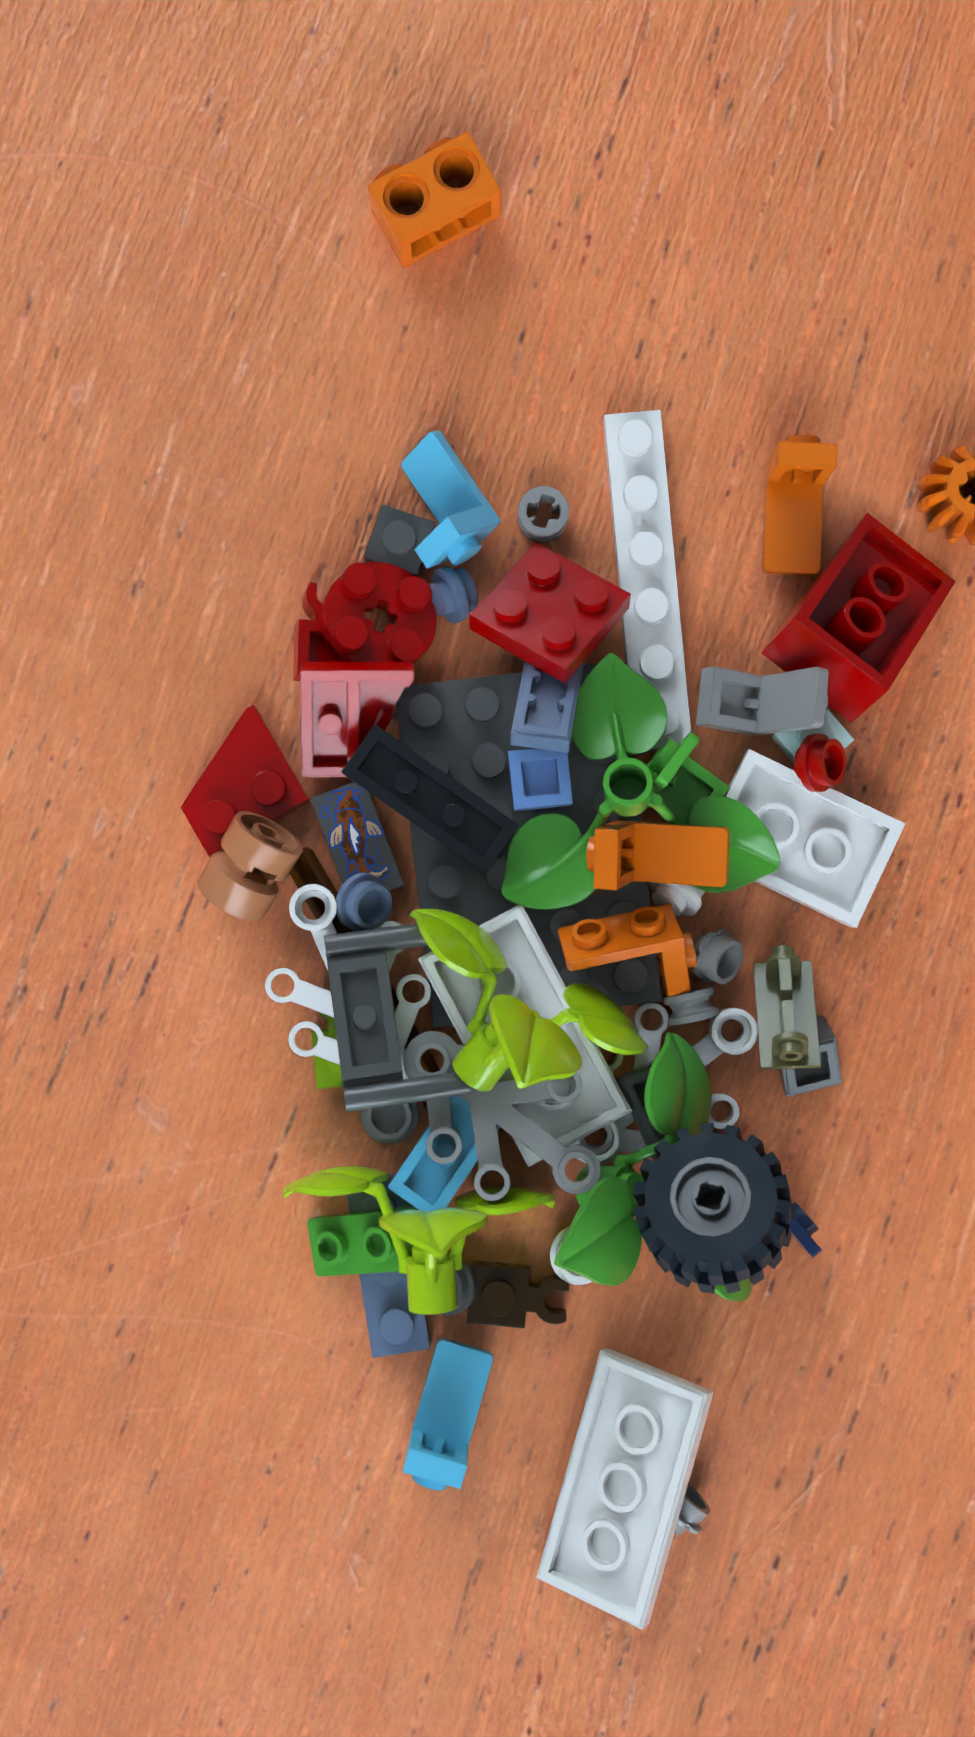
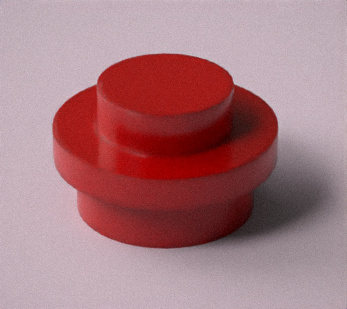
[794,734,846,792]

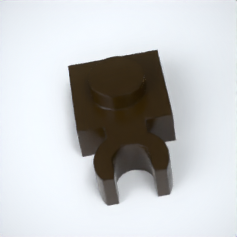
[467,1260,569,1328]

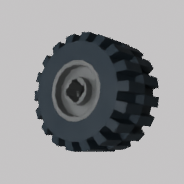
[633,1123,793,1294]

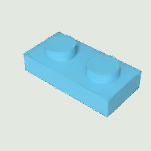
[387,1096,500,1212]

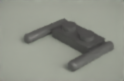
[324,923,475,1112]

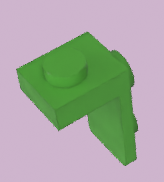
[646,732,730,824]
[307,1203,449,1276]

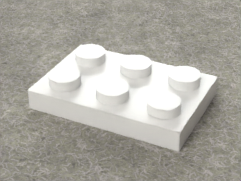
[724,749,905,928]

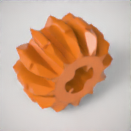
[917,444,975,545]

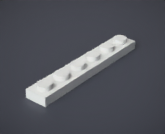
[603,410,691,752]

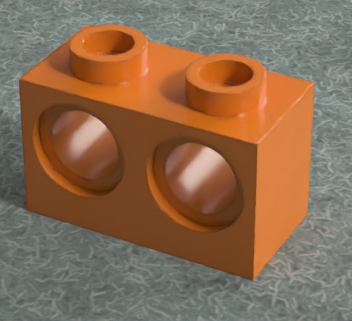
[367,131,501,268]

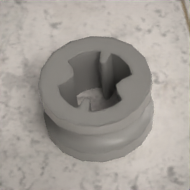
[518,486,569,543]
[662,986,719,1026]

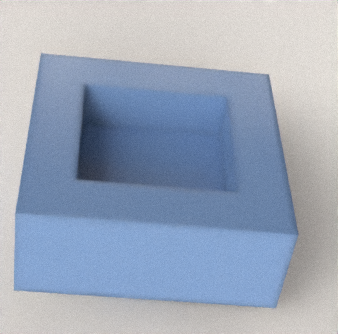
[508,748,573,811]

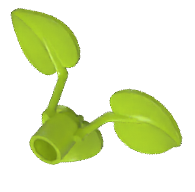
[408,909,648,1092]
[283,1166,556,1315]

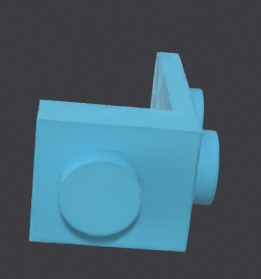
[401,430,501,569]
[402,1338,493,1490]

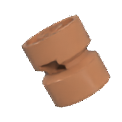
[197,811,303,921]

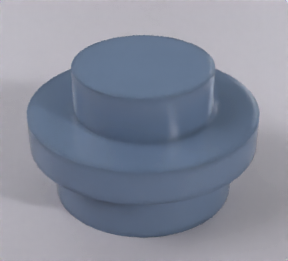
[429,566,478,624]
[336,873,392,931]

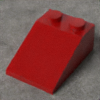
[761,512,956,723]

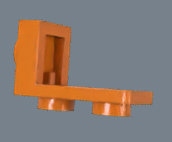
[762,435,838,576]
[586,820,730,890]
[558,903,697,997]

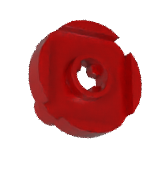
[320,562,437,665]

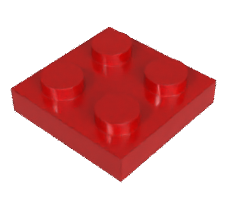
[469,542,631,684]

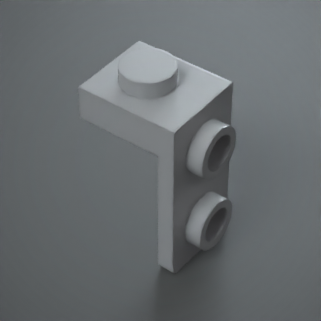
[696,666,829,736]

